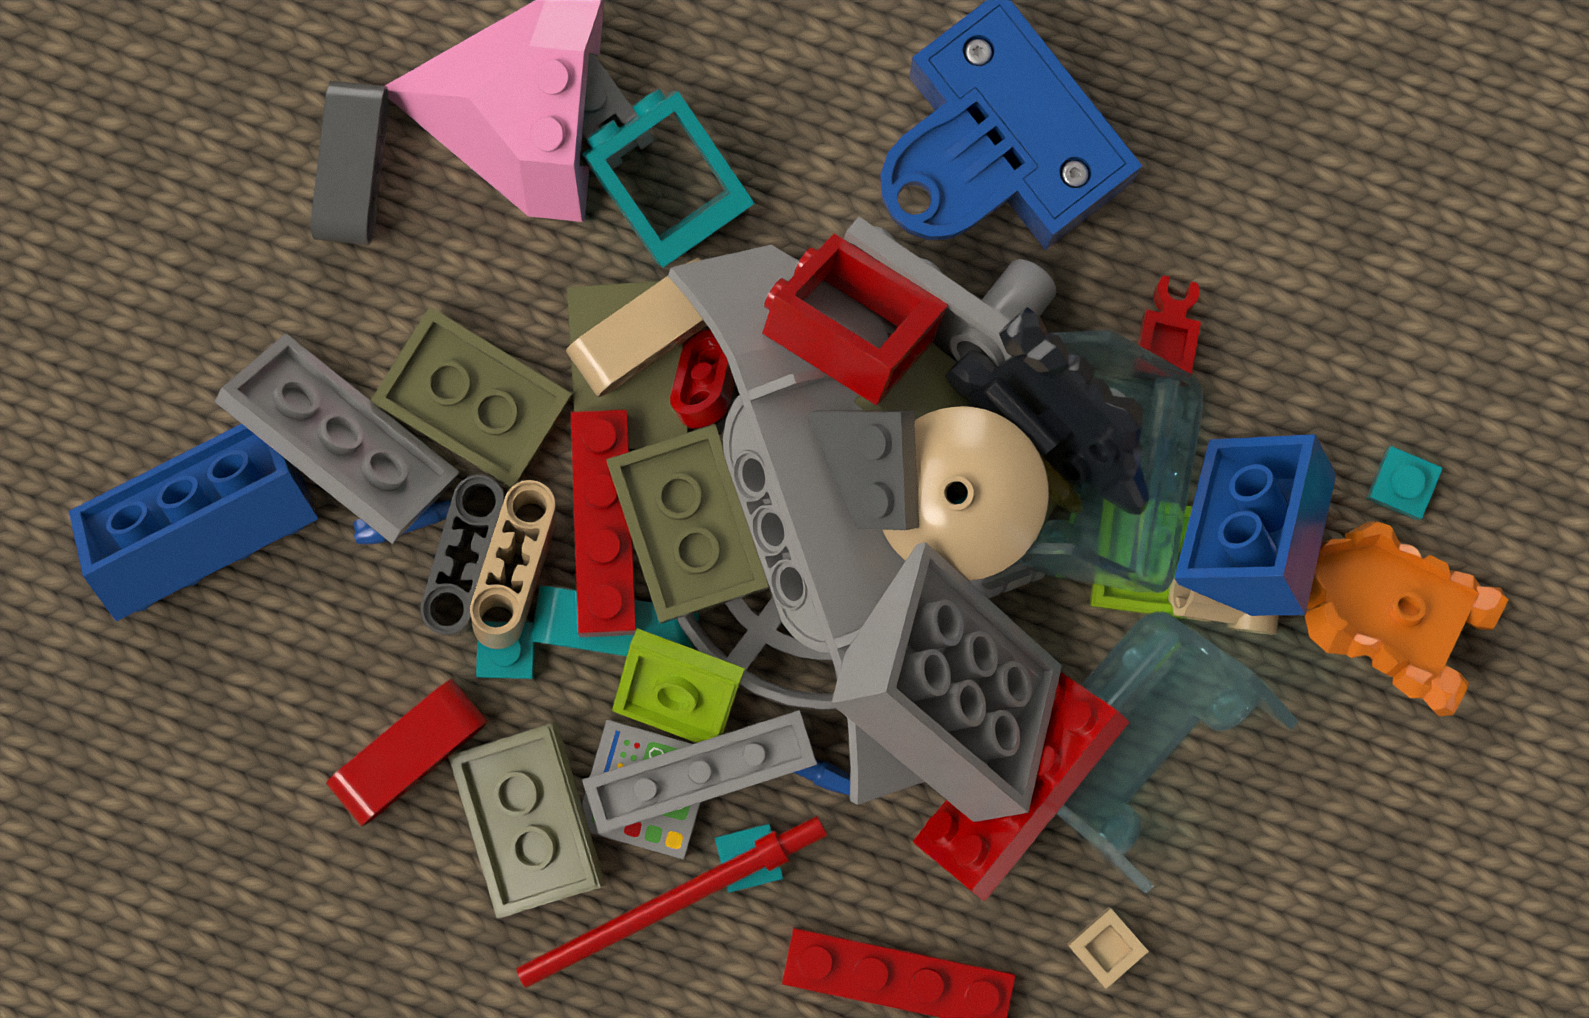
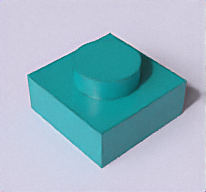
[1366,446,1443,521]
[476,621,536,679]

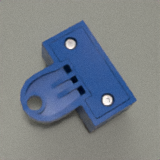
[880,0,1142,250]

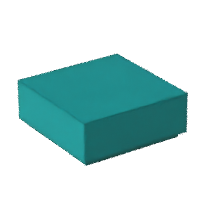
[715,823,783,893]

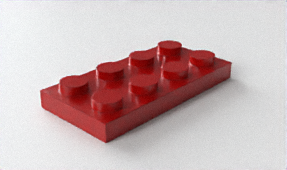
[912,672,1130,902]

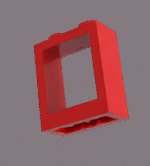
[762,233,948,406]

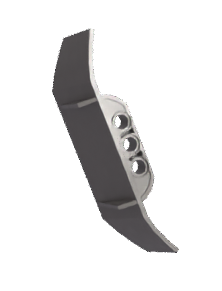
[668,245,925,805]

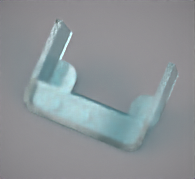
[1017,330,1203,593]
[1055,612,1299,894]

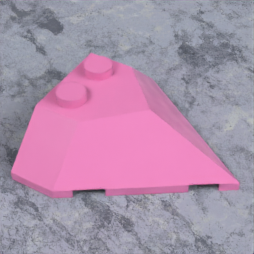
[385,0,604,222]

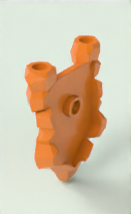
[1304,521,1509,717]

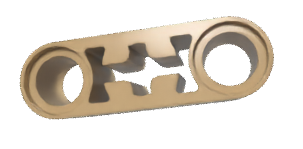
[566,258,707,398]
[470,480,556,649]

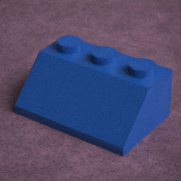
[1174,434,1336,616]

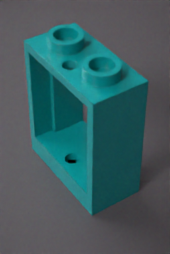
[581,88,755,268]

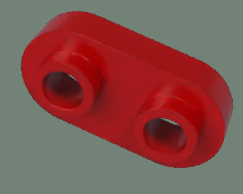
[670,330,735,428]

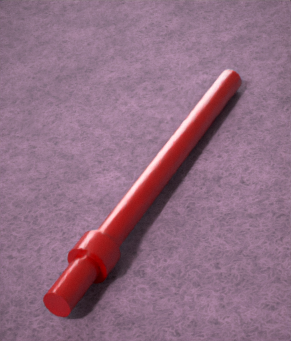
[516,815,828,988]

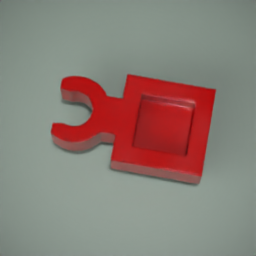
[1133,275,1201,380]

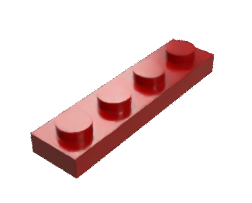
[571,409,636,637]
[782,927,1015,1018]

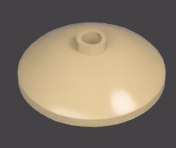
[883,406,1049,581]

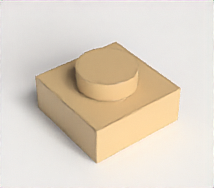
[1067,907,1149,989]

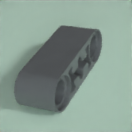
[311,81,389,245]
[421,475,507,637]

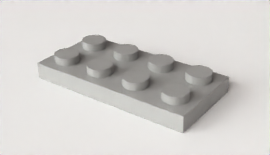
[214,334,460,544]

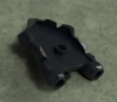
[945,307,1149,515]

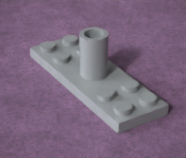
[844,217,1126,397]

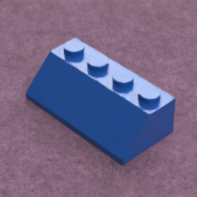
[69,424,318,622]

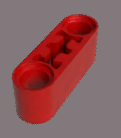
[326,678,488,827]

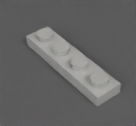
[582,710,817,834]

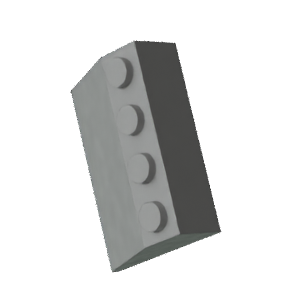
[831,542,1062,822]

